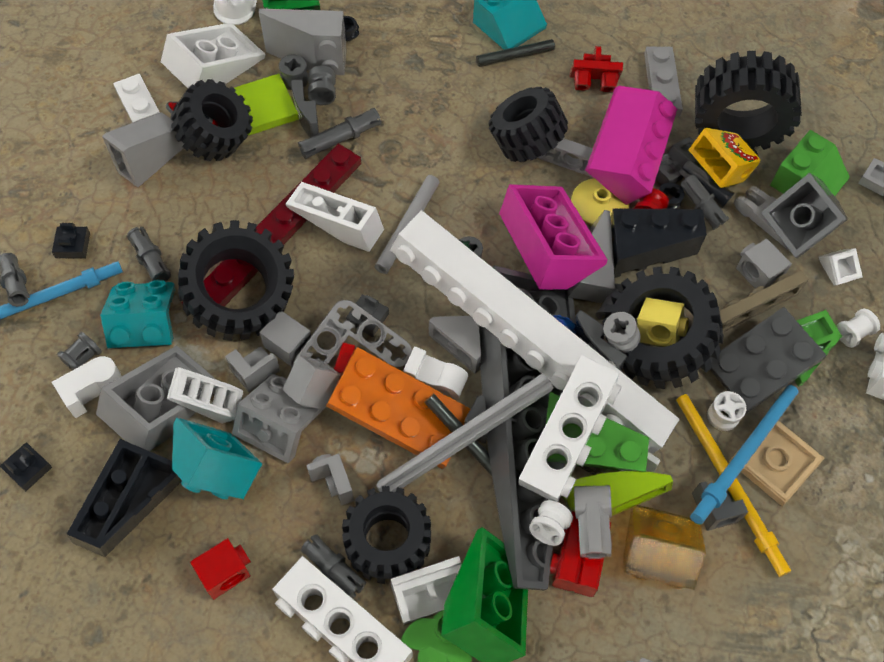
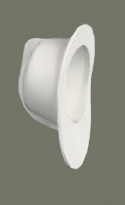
[213,0,257,25]

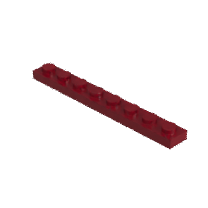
[181,143,361,307]

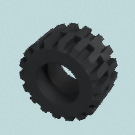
[171,79,253,161]
[488,87,568,162]
[342,486,431,584]

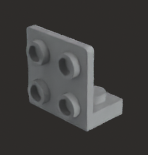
[232,374,326,463]

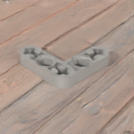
[293,300,412,367]

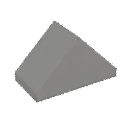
[429,316,481,374]

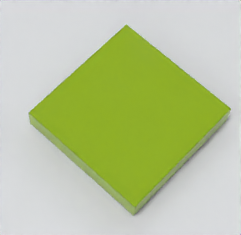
[234,73,299,136]

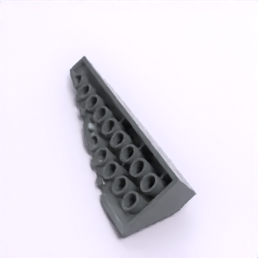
[479,266,575,591]

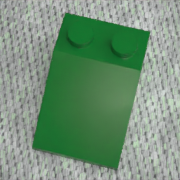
[441,527,528,662]

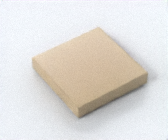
[729,420,825,506]

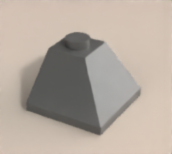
[761,173,848,259]

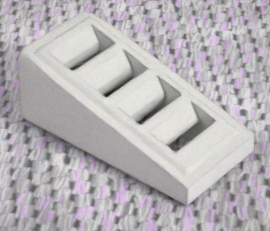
[167,367,243,424]

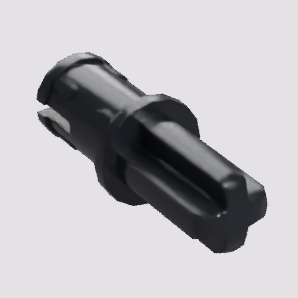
[679,160,735,208]

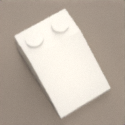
[161,23,266,88]

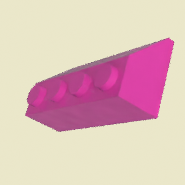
[585,86,678,205]
[499,184,608,290]

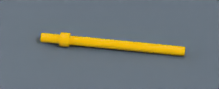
[676,394,792,577]

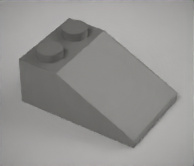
[259,8,347,75]
[96,345,216,451]

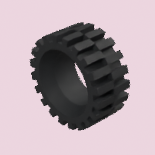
[695,50,802,150]
[178,220,294,341]
[603,267,724,389]

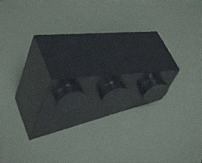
[611,209,707,278]
[66,439,182,557]

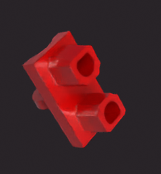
[570,46,623,92]

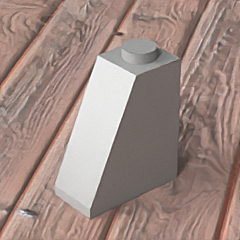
[102,112,184,187]

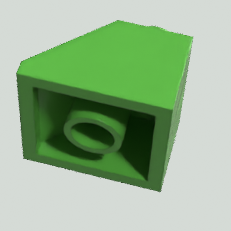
[770,130,850,196]

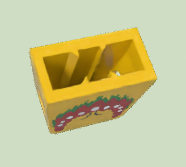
[688,128,760,188]

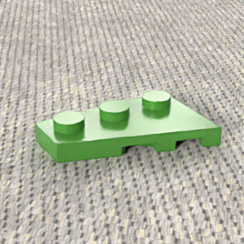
[546,392,649,472]

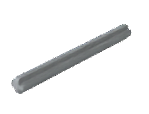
[376,374,553,492]

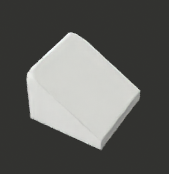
[819,248,863,285]

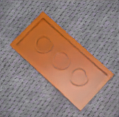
[326,347,470,469]

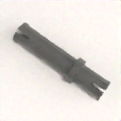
[298,108,382,159]

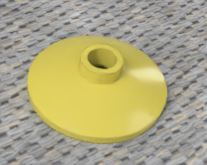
[571,178,629,226]

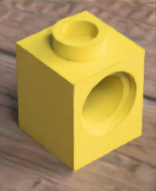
[637,297,689,347]

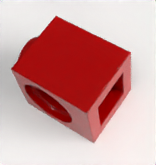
[190,538,251,600]

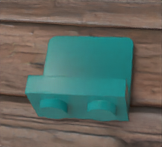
[100,280,175,348]

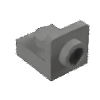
[307,453,354,506]

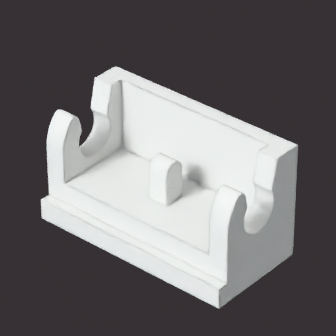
[391,556,462,625]

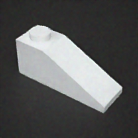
[286,182,384,252]

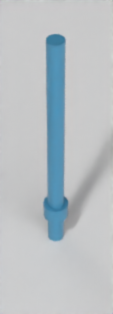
[0,261,123,320]
[690,385,798,525]

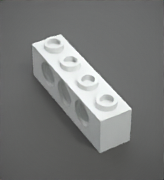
[519,355,622,502]
[272,556,413,662]

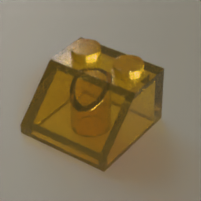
[623,505,706,590]

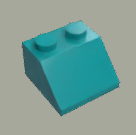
[473,0,547,50]
[172,417,263,500]

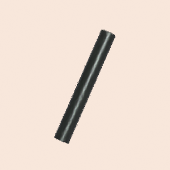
[476,39,555,67]
[424,393,492,476]

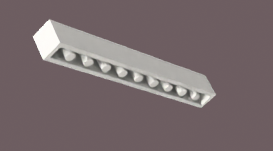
[390,210,679,454]

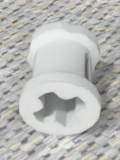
[837,308,880,348]

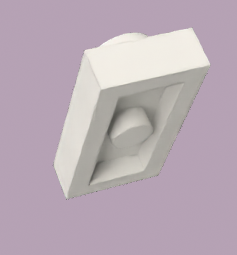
[113,74,160,123]

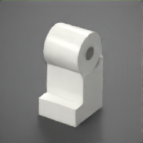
[403,346,468,400]
[52,356,122,418]

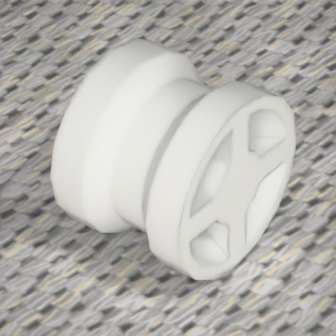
[707,391,746,431]
[529,500,573,546]

